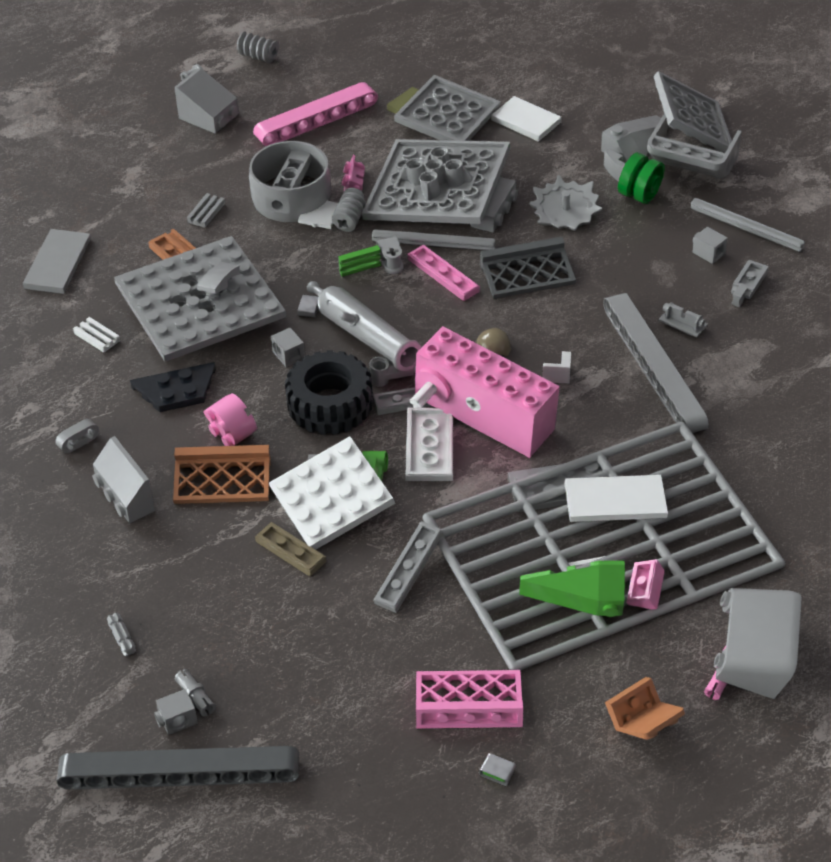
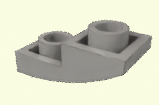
[604,148,625,182]
[197,262,240,295]

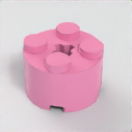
[204,393,257,446]

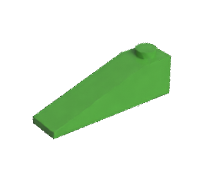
[519,561,625,617]

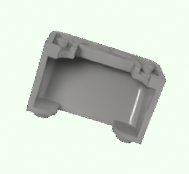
[714,588,802,699]

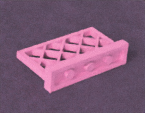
[416,670,523,729]

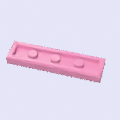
[408,245,480,301]

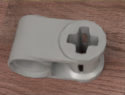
[376,236,404,274]

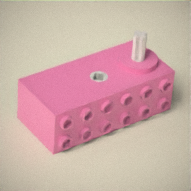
[410,326,560,458]

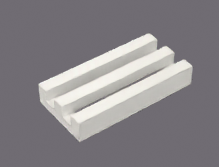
[73,317,120,353]

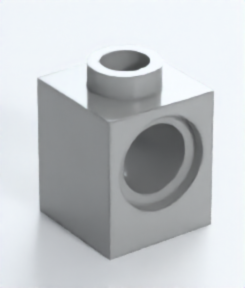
[271,328,305,367]
[154,689,198,735]

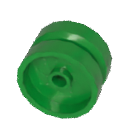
[618,152,665,205]

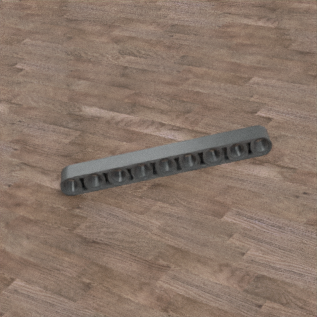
[57,746,299,790]

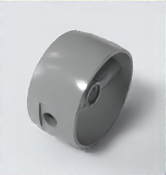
[249,141,331,222]

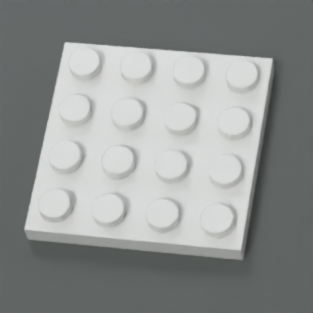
[269,436,395,550]

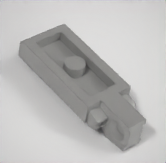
[731,260,769,307]

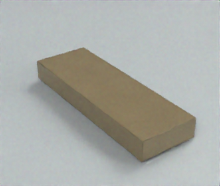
[255,522,326,577]

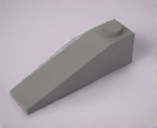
[601,115,670,163]

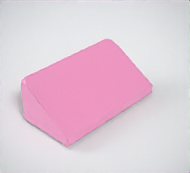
[626,559,664,610]

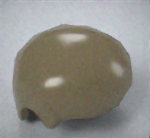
[476,328,512,357]

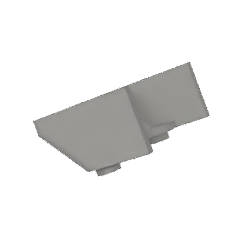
[647,113,742,179]

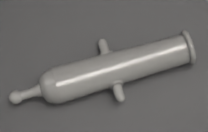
[307,281,421,372]

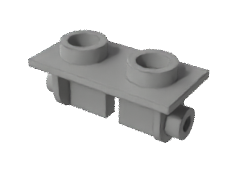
[659,302,708,338]

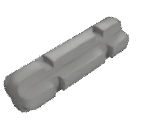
[107,613,136,656]

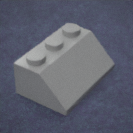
[92,436,155,524]

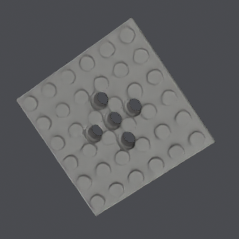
[362,139,511,224]
[114,236,286,362]

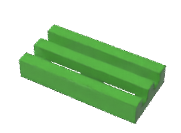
[338,245,381,277]

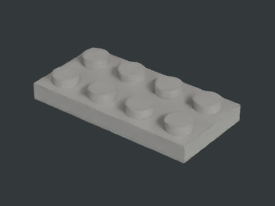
[508,462,603,512]

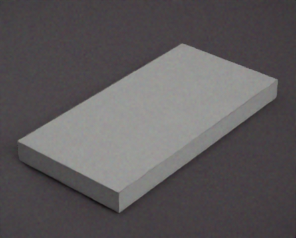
[23,229,91,294]

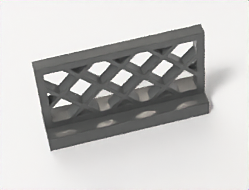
[480,237,576,299]

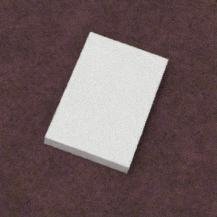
[491,96,561,142]

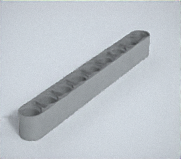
[603,293,708,433]

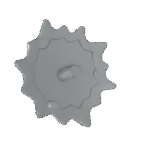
[529,175,602,231]

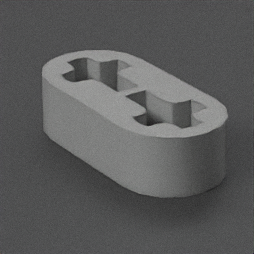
[56,419,99,453]

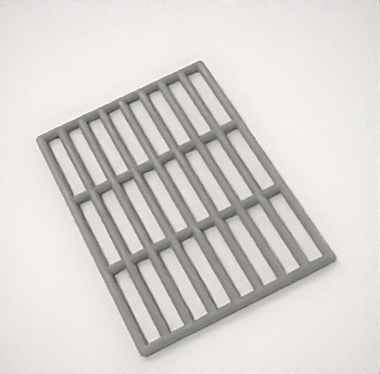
[423,422,785,670]

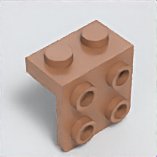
[605,677,685,739]

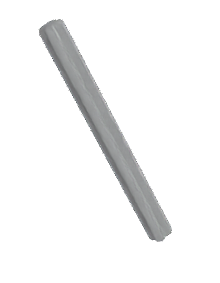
[691,198,805,252]
[372,229,495,250]

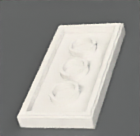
[406,408,453,481]
[565,475,668,522]

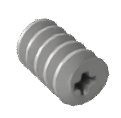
[237,32,279,63]
[332,188,366,232]

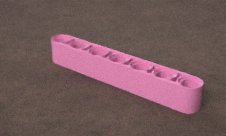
[253,82,378,146]

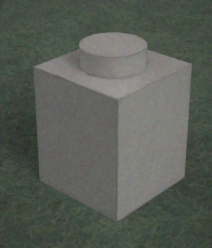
[692,226,727,264]

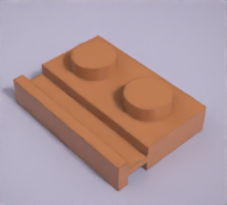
[149,229,196,260]

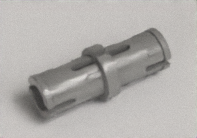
[175,669,216,717]

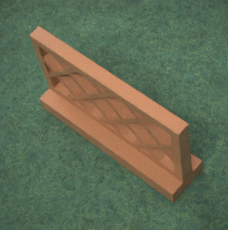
[173,445,271,504]

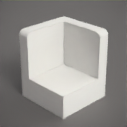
[543,351,571,384]

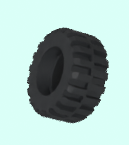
[285,350,373,435]

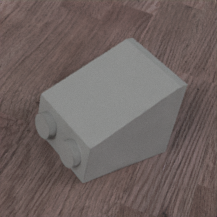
[175,67,239,134]

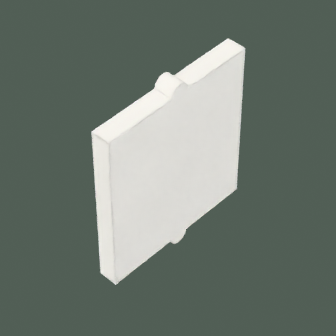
[298,200,338,229]

